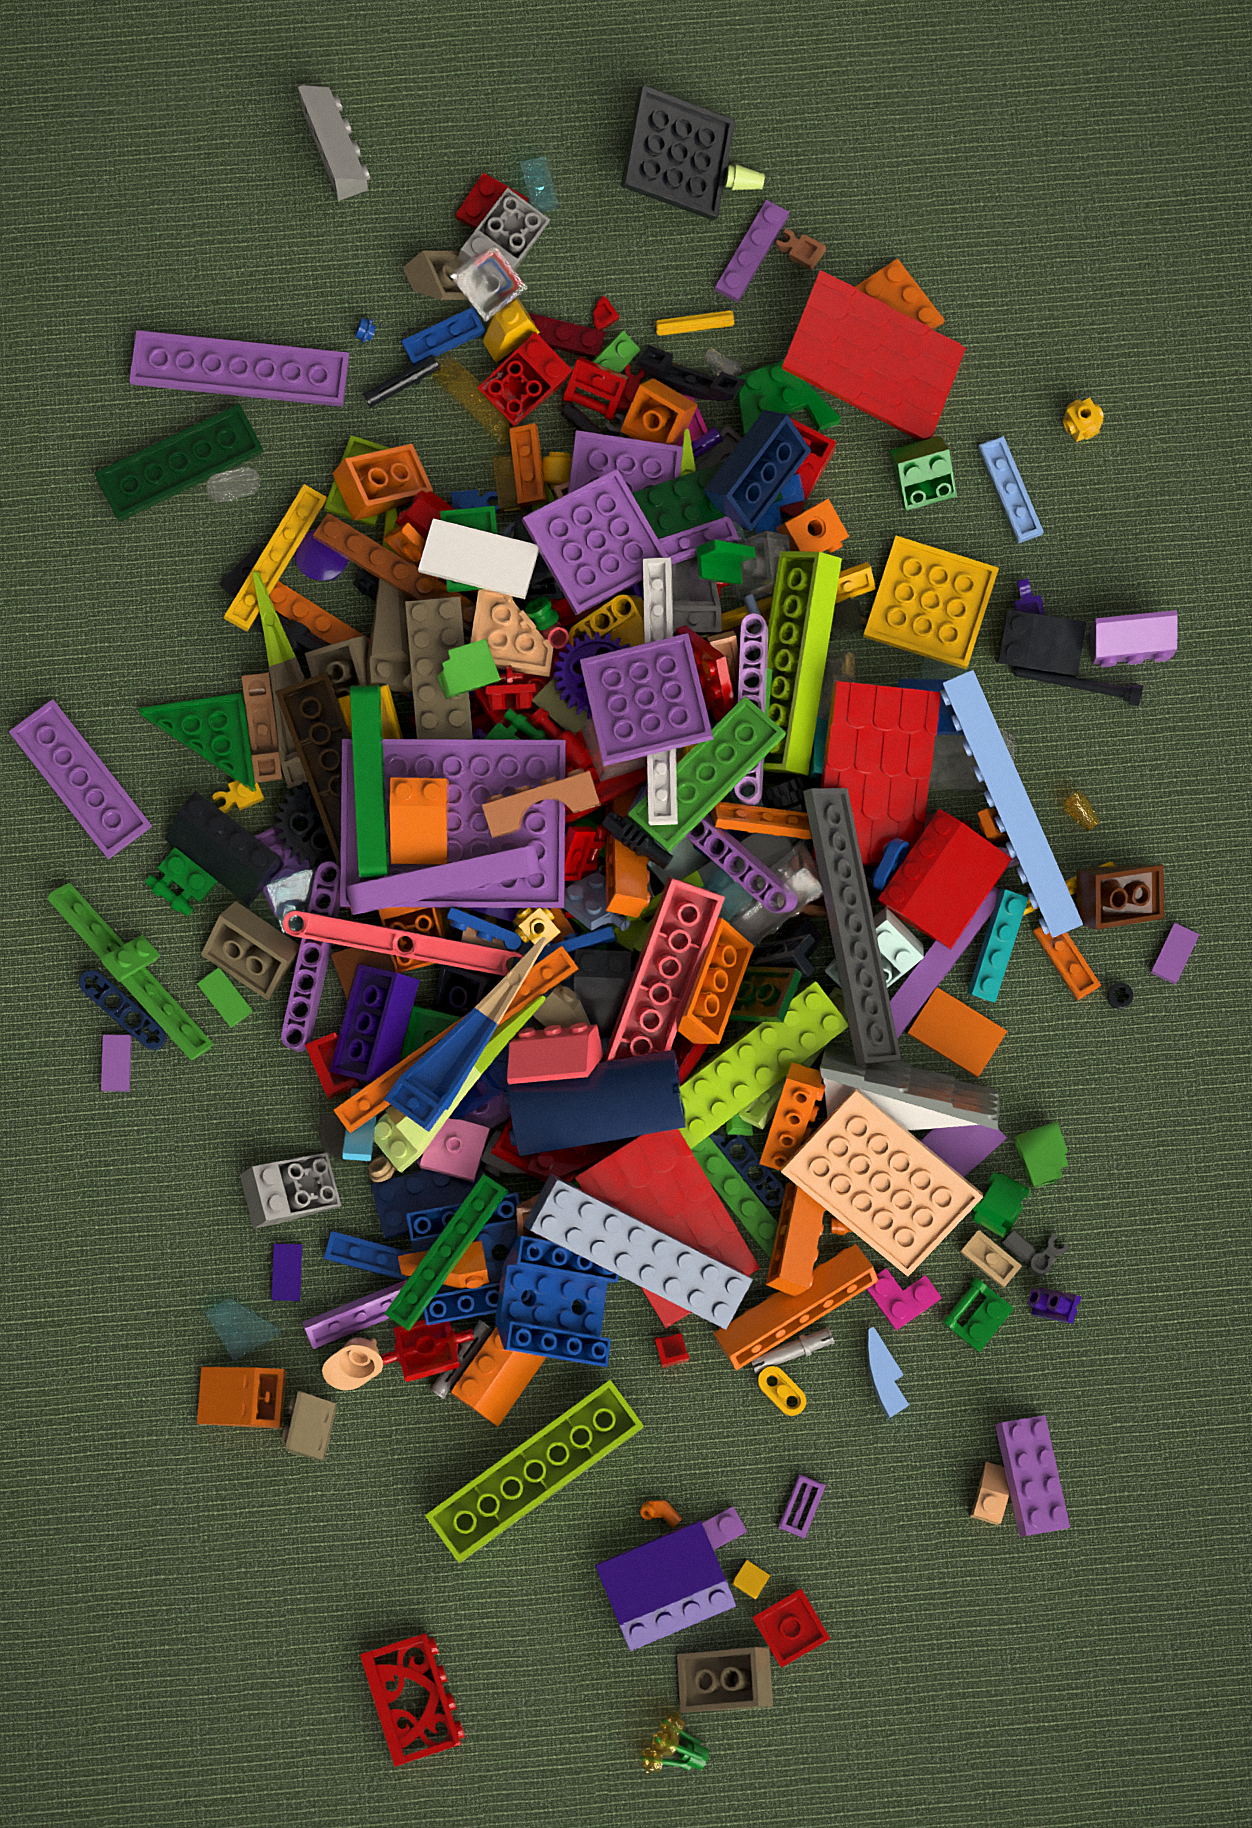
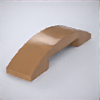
[242,672,282,783]

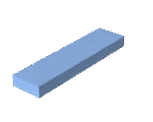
[978,436,1044,543]

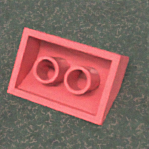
[507,1022,604,1084]

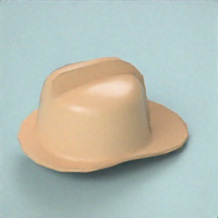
[322,1337,383,1390]

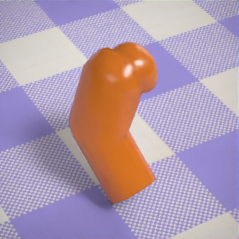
[640,1500,683,1528]

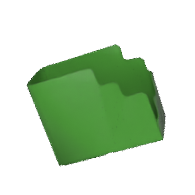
[437,639,500,699]
[1013,1121,1068,1189]

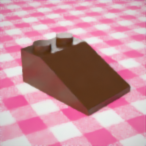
[1076,864,1164,930]

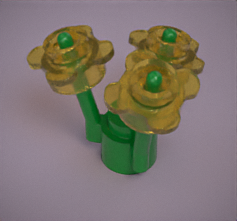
[640,1711,709,1775]

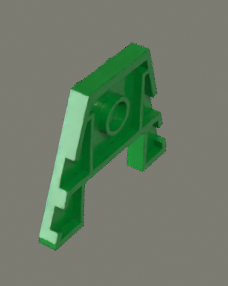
[737,360,841,437]

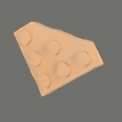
[470,589,553,677]

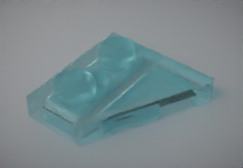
[266,866,317,936]

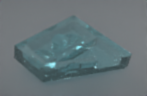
[205,1298,281,1362]

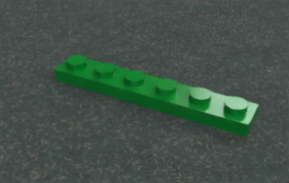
[384,1174,508,1331]

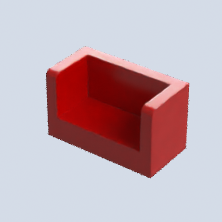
[305,1032,359,1100]

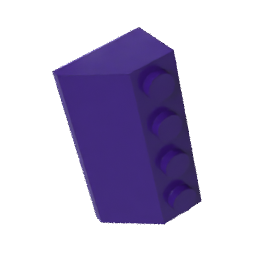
[329,964,420,1083]

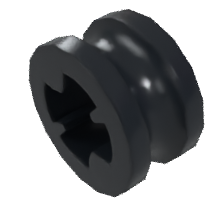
[1107,983,1133,1010]

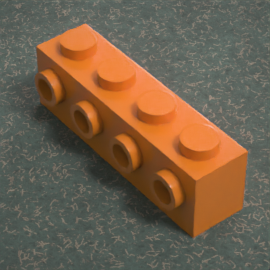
[759,1062,826,1171]
[766,1181,826,1296]

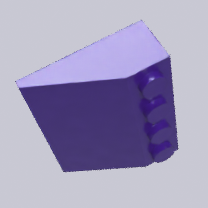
[595,1520,736,1651]

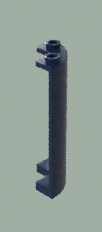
[504,1050,686,1156]

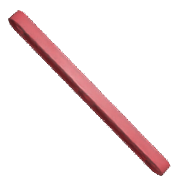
[283,910,524,976]

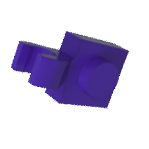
[1013,579,1045,615]

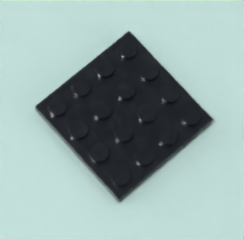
[621,85,735,220]

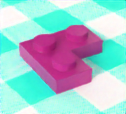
[866,1268,942,1331]

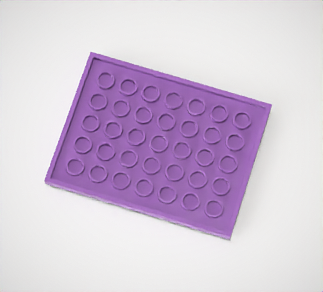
[340,739,566,908]

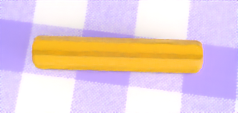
[655,310,734,336]

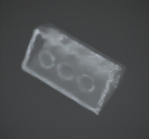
[718,841,823,949]

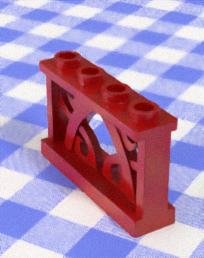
[360,1633,465,1767]

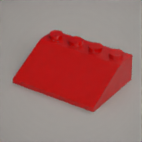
[878,809,1012,950]

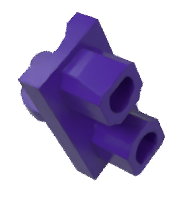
[1027,1288,1082,1324]

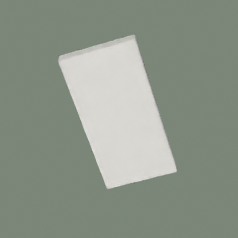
[418,518,539,599]

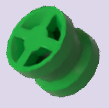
[525,596,559,631]

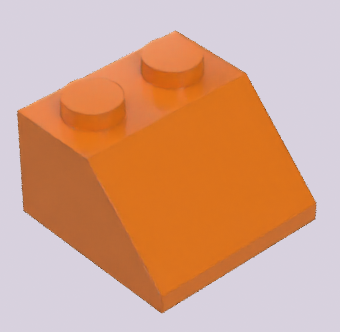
[620,378,698,445]

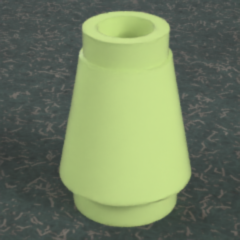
[724,164,764,190]

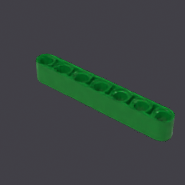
[350,684,389,879]

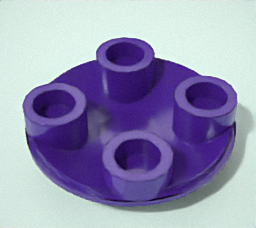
[295,529,348,581]

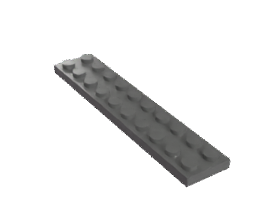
[803,788,901,1065]

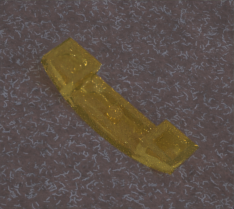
[430,356,519,449]

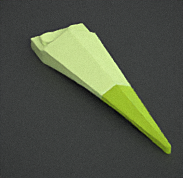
[374,995,545,1173]

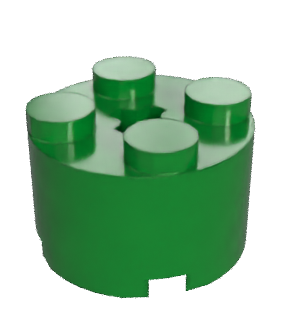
[971,1172,1031,1238]

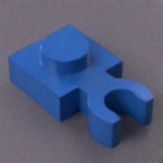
[451,490,499,513]

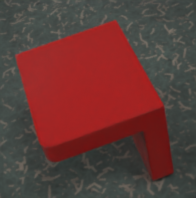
[654,1333,690,1368]

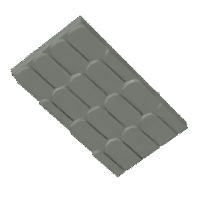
[820,1042,1000,1130]

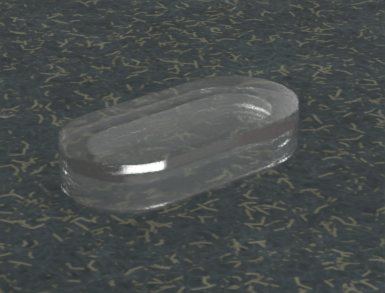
[206,467,260,502]

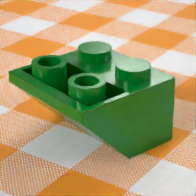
[889,436,957,511]

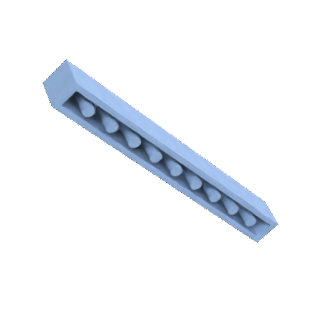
[940,670,1083,938]

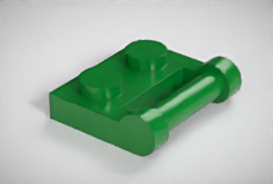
[940,1277,1014,1353]

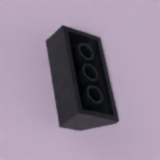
[165,791,284,906]

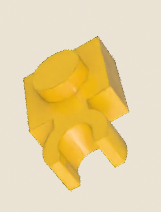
[212,781,265,813]

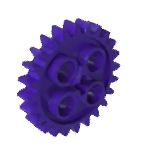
[553,632,630,719]

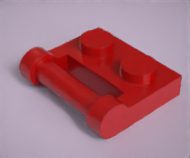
[563,356,629,421]

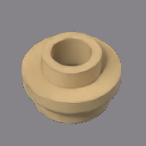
[368,1156,395,1182]

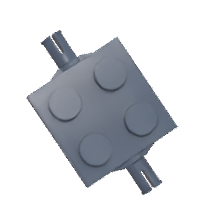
[564,870,630,931]

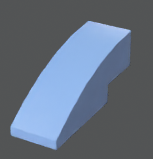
[866,1327,909,1419]

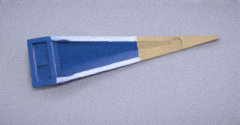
[384,936,547,1132]

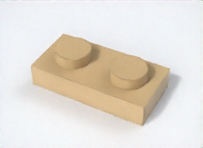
[960,1230,1022,1288]

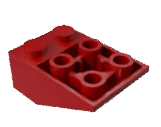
[477,332,573,427]
[780,417,836,517]

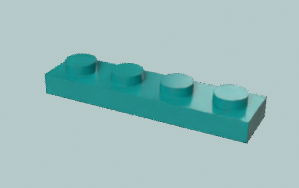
[967,889,1028,1003]

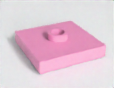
[420,1117,490,1182]

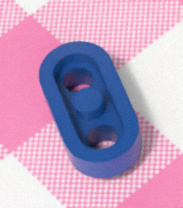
[872,838,909,891]

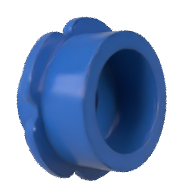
[355,317,376,343]

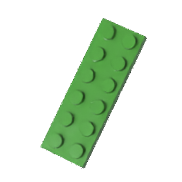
[628,696,786,853]

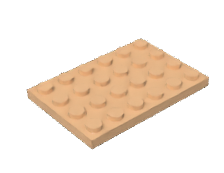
[781,1088,983,1276]

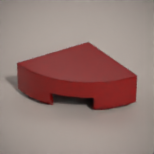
[593,295,620,331]

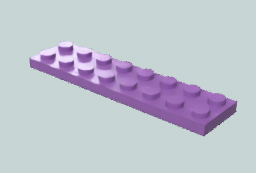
[129,330,350,407]

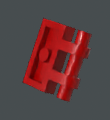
[565,825,607,881]

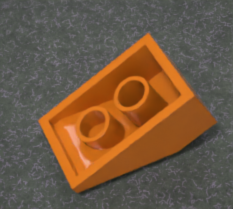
[332,444,433,521]
[390,777,449,865]

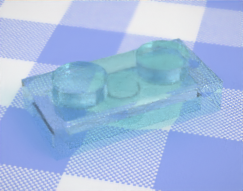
[520,156,559,212]

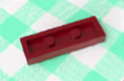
[528,312,606,359]

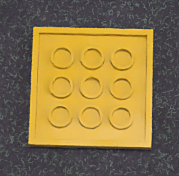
[863,536,999,670]

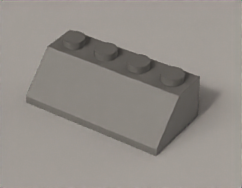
[298,85,370,201]

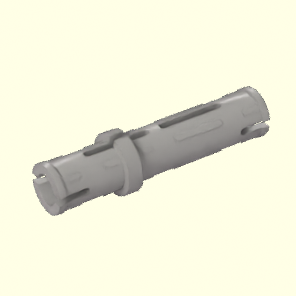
[430,1320,494,1399]
[751,1327,835,1374]

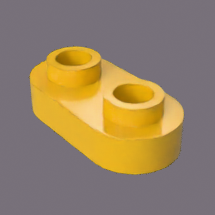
[758,1366,806,1416]

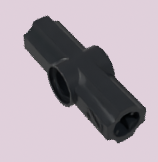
[253,612,332,658]

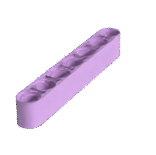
[734,613,768,806]

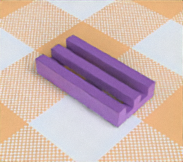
[778,1474,826,1539]

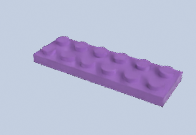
[9,699,152,860]

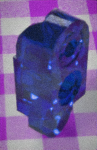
[449,1060,509,1120]

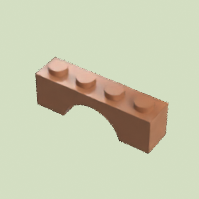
[482,768,600,839]

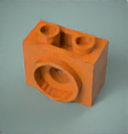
[776,498,849,553]

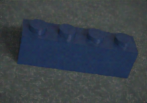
[703,410,811,531]

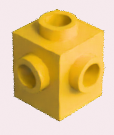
[1063,398,1104,442]
[513,908,560,946]

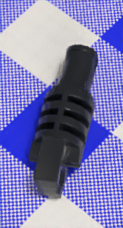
[602,811,674,870]

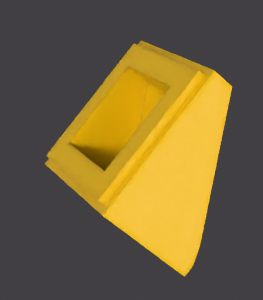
[731,1560,771,1600]

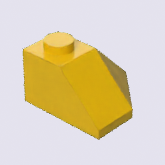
[482,292,540,363]

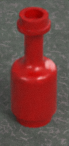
[531,708,593,770]

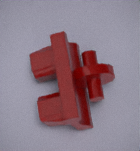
[484,665,536,711]

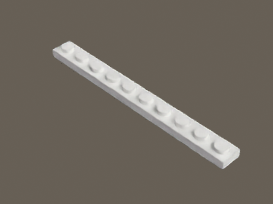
[643,557,678,825]

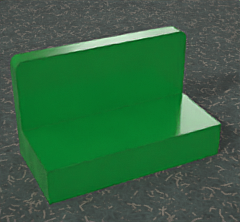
[696,539,756,585]

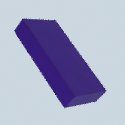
[272,1244,303,1302]

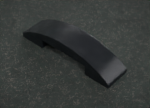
[637,346,745,401]

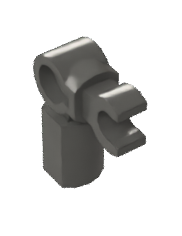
[1002,1229,1069,1277]

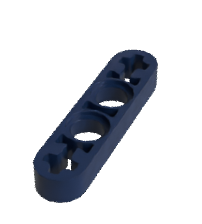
[79,970,167,1051]
[709,1122,785,1208]

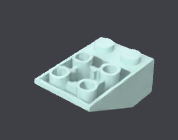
[825,907,924,988]

